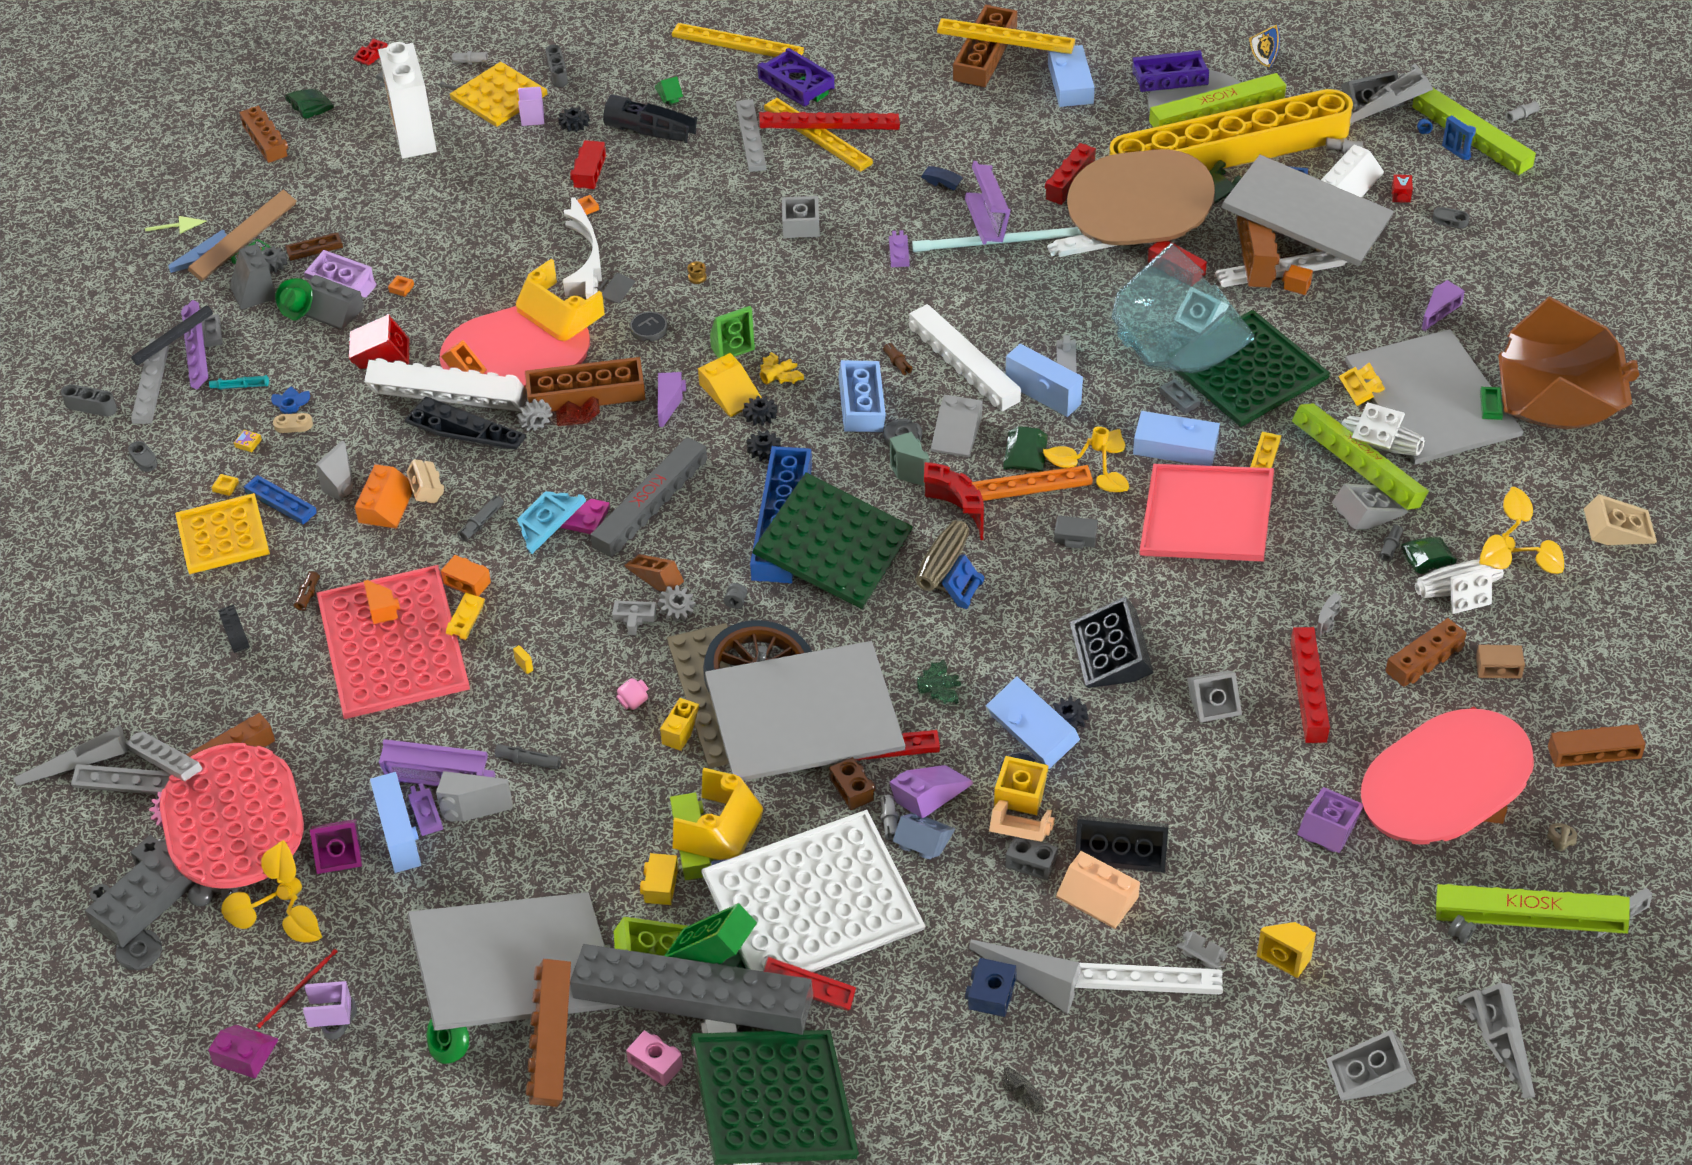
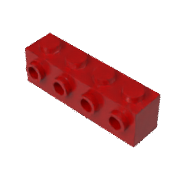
[1045,143,1096,205]

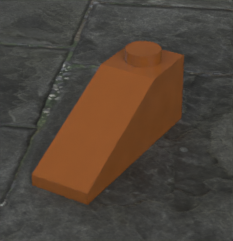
[625,554,684,592]

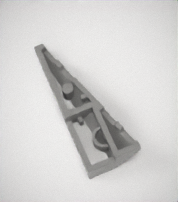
[1350,64,1433,124]
[14,725,128,786]
[969,939,1081,1014]
[1458,983,1535,1099]

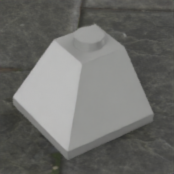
[315,441,353,501]

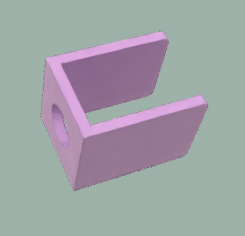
[518,87,544,126]
[303,981,351,1027]

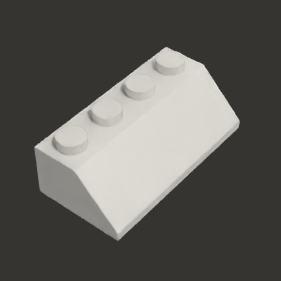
[1321,145,1384,197]

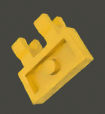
[1338,362,1385,406]

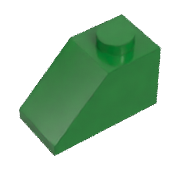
[655,76,683,105]

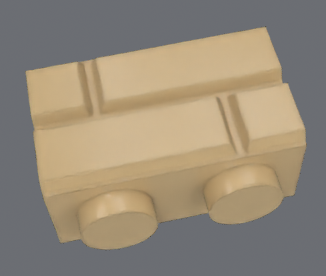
[406,459,444,503]

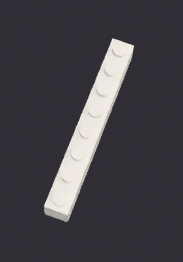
[909,304,1021,411]

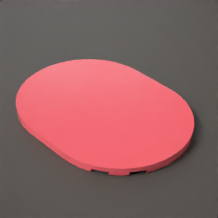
[440,306,590,389]
[1361,709,1534,845]
[160,743,304,888]

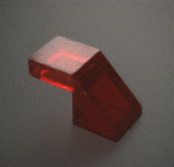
[556,396,600,426]

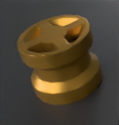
[687,261,707,284]

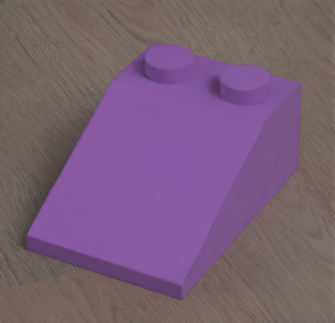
[890,765,973,819]
[1297,787,1364,853]

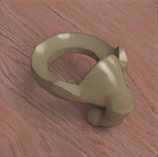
[1547,823,1577,851]

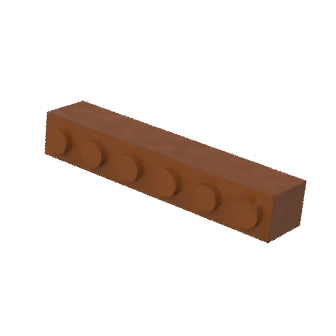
[526,958,571,1107]

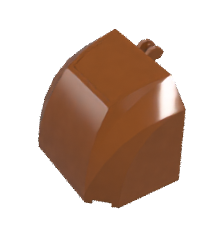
[1498,296,1640,429]

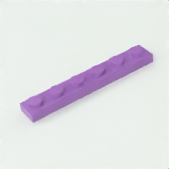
[181,300,208,389]

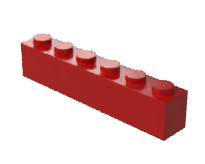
[1290,627,1330,743]

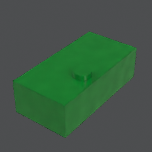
[664,903,757,965]

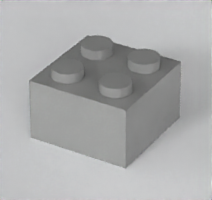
[782,196,820,238]

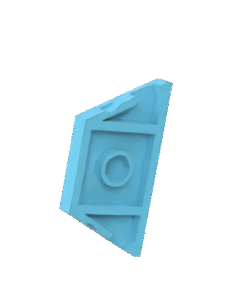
[517,491,586,554]

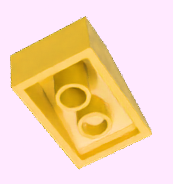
[698,353,762,417]

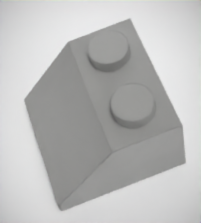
[1187,670,1242,722]

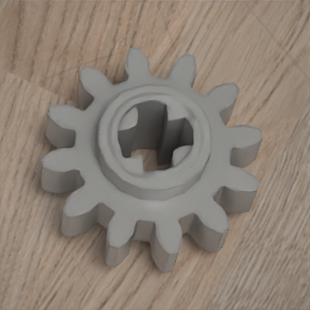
[517,399,553,431]
[657,585,695,622]

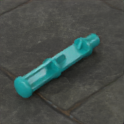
[209,375,269,390]

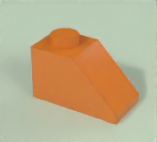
[441,340,487,374]
[364,580,400,624]

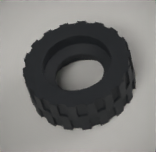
[218,604,250,653]

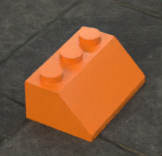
[355,464,413,529]

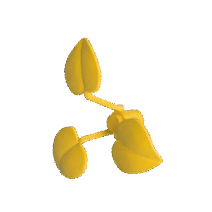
[1043,427,1129,492]
[1479,487,1564,574]
[221,840,323,943]

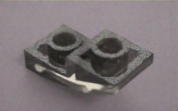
[1002,1067,1044,1115]

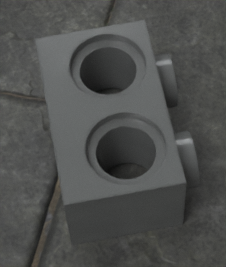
[1006,836,1058,881]

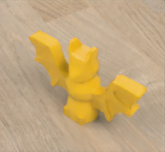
[760,352,804,385]

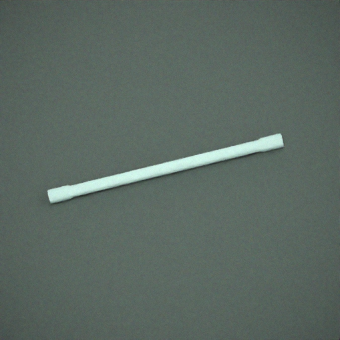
[912,227,1084,252]

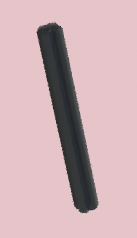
[131,305,213,366]

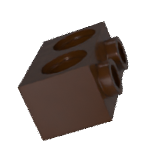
[829,757,876,811]

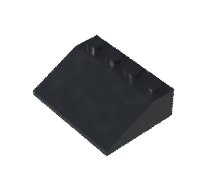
[1070,596,1154,688]

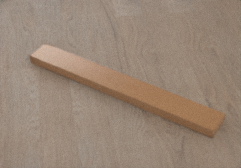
[188,190,297,282]

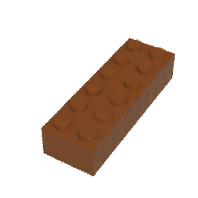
[953,4,1017,87]
[1236,215,1280,288]
[525,357,646,411]

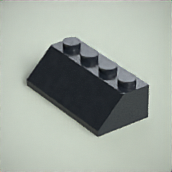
[1074,815,1169,873]

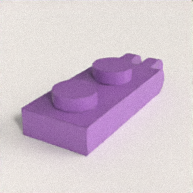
[889,230,909,267]
[408,783,443,836]

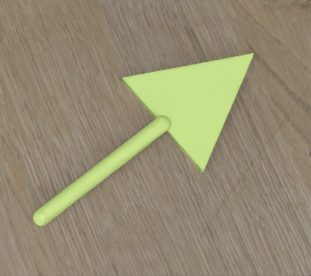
[145,216,206,234]

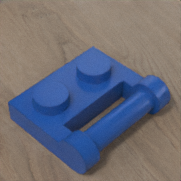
[1442,115,1476,160]
[942,554,985,609]

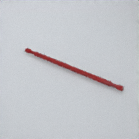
[256,949,338,1029]

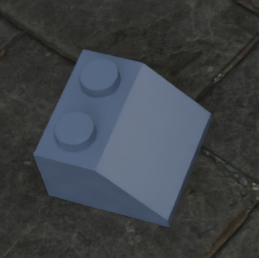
[893,813,955,859]

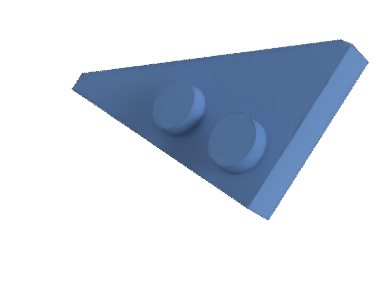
[168,230,226,273]

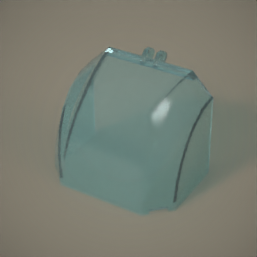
[1111,243,1255,373]

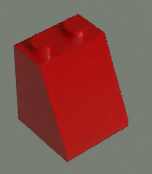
[348,314,410,369]

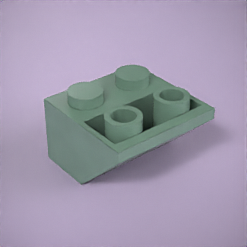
[890,432,930,486]

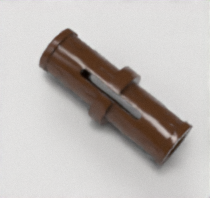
[883,343,913,375]
[293,571,320,611]

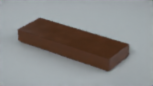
[285,232,343,261]

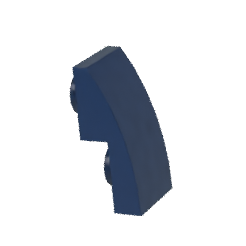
[921,166,963,191]

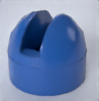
[1417,119,1433,134]

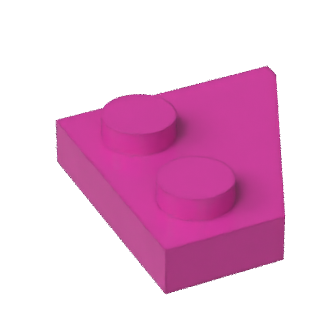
[560,499,610,534]

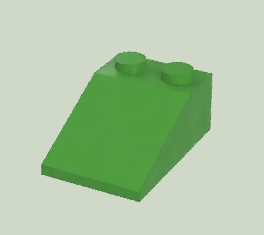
[710,306,755,358]

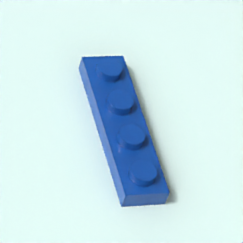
[244,475,317,525]

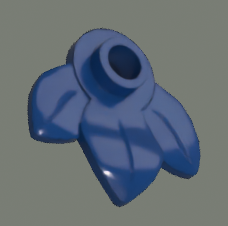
[271,387,310,414]

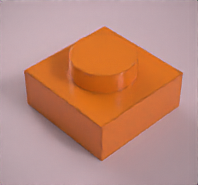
[577,195,599,215]
[388,275,414,297]

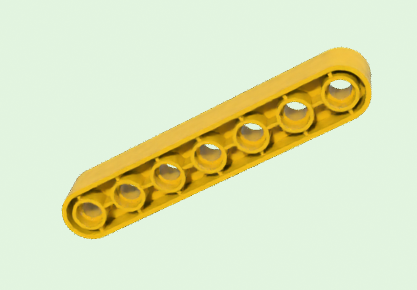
[1109,89,1353,171]

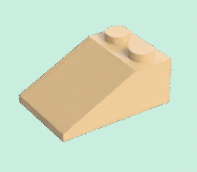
[1584,494,1657,545]

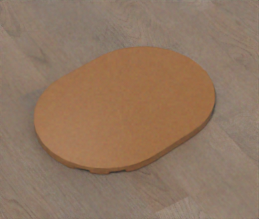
[1067,149,1215,245]

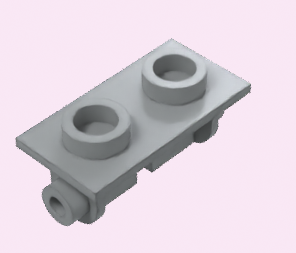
[1177,931,1228,969]

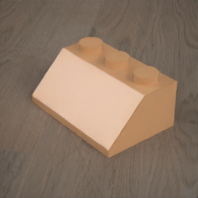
[1056,851,1140,929]

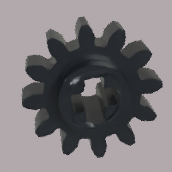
[558,107,590,132]
[743,396,778,426]
[746,430,781,461]
[1053,696,1089,732]

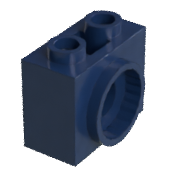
[965,958,1017,1017]

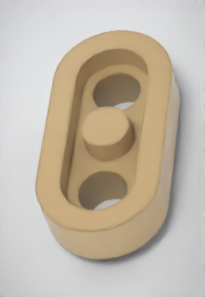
[273,413,313,433]

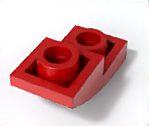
[353,39,388,65]

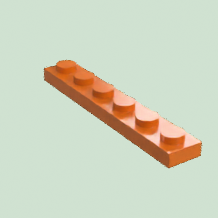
[972,465,1093,501]

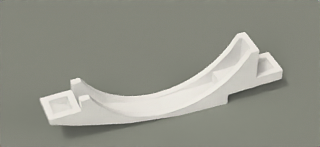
[563,197,602,299]

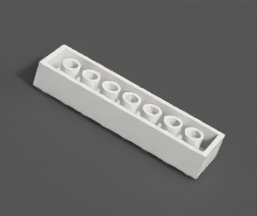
[364,358,527,412]

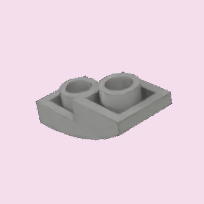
[1316,592,1342,637]

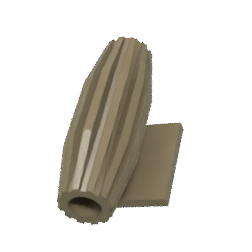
[915,520,969,592]

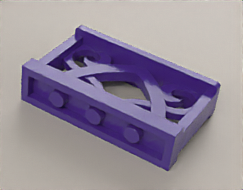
[757,48,835,107]
[1132,50,1209,92]

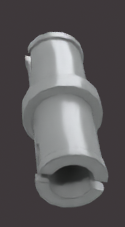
[452,51,488,65]
[1505,101,1540,123]
[1325,138,1363,152]
[880,795,899,840]

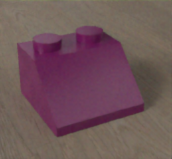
[310,819,362,874]
[208,1025,278,1079]

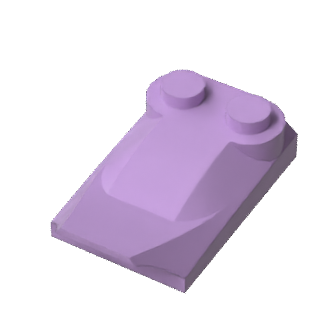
[304,250,377,298]

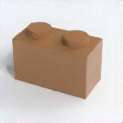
[1475,644,1525,678]

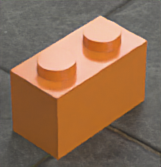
[441,555,491,597]

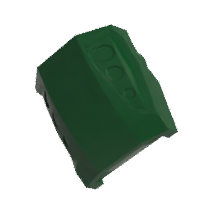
[284,89,334,119]
[1003,426,1048,472]
[1401,537,1457,574]

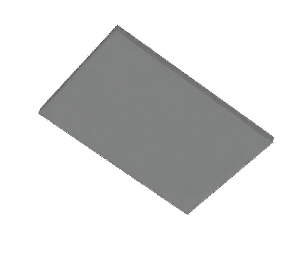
[1221,155,1394,266]
[1345,329,1523,465]
[705,641,905,781]
[408,892,620,1030]

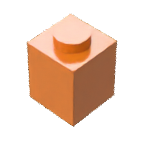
[1282,264,1313,295]

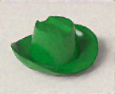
[275,278,313,321]
[426,1018,469,1064]

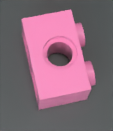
[626,1030,683,1086]

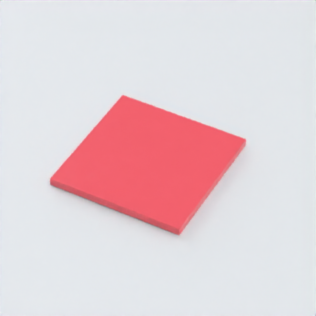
[1140,464,1274,562]

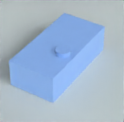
[1048,45,1095,107]
[1006,344,1083,417]
[838,360,886,432]
[1133,411,1220,466]
[986,677,1080,769]
[370,772,421,873]

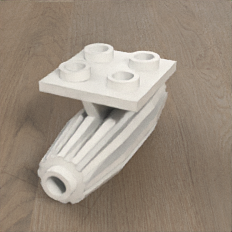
[1342,402,1425,456]
[1415,559,1504,614]

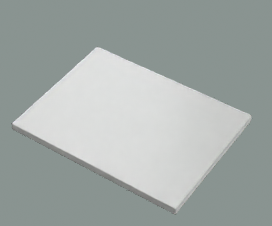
[701,810,926,972]

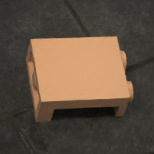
[989,800,1055,842]

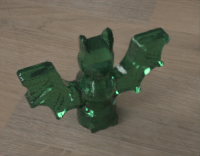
[917,659,961,704]

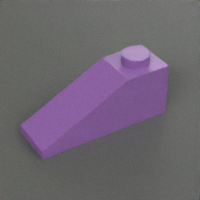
[1422,280,1465,331]
[658,372,686,427]

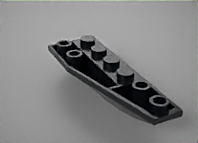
[405,396,527,450]

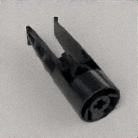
[603,94,697,143]

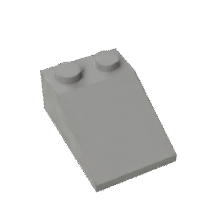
[931,394,983,457]
[1332,484,1408,529]
[436,771,513,821]
[1326,1030,1416,1101]

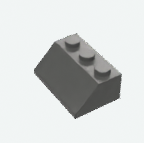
[1341,70,1404,112]
[304,274,364,330]

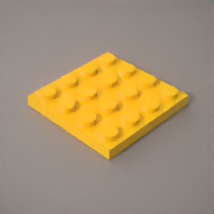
[450,62,547,127]
[175,493,270,574]

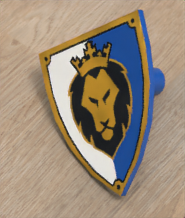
[1249,25,1280,68]

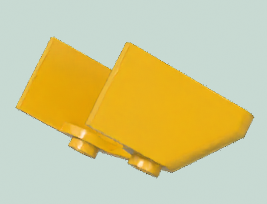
[516,259,605,341]
[672,768,763,860]

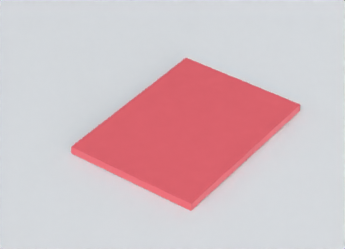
[317,565,470,719]

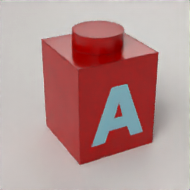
[1392,174,1413,203]

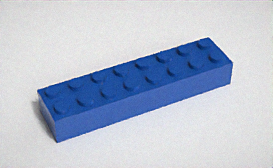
[750,446,812,583]

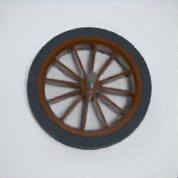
[703,620,812,692]

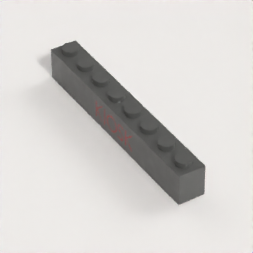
[590,437,707,557]

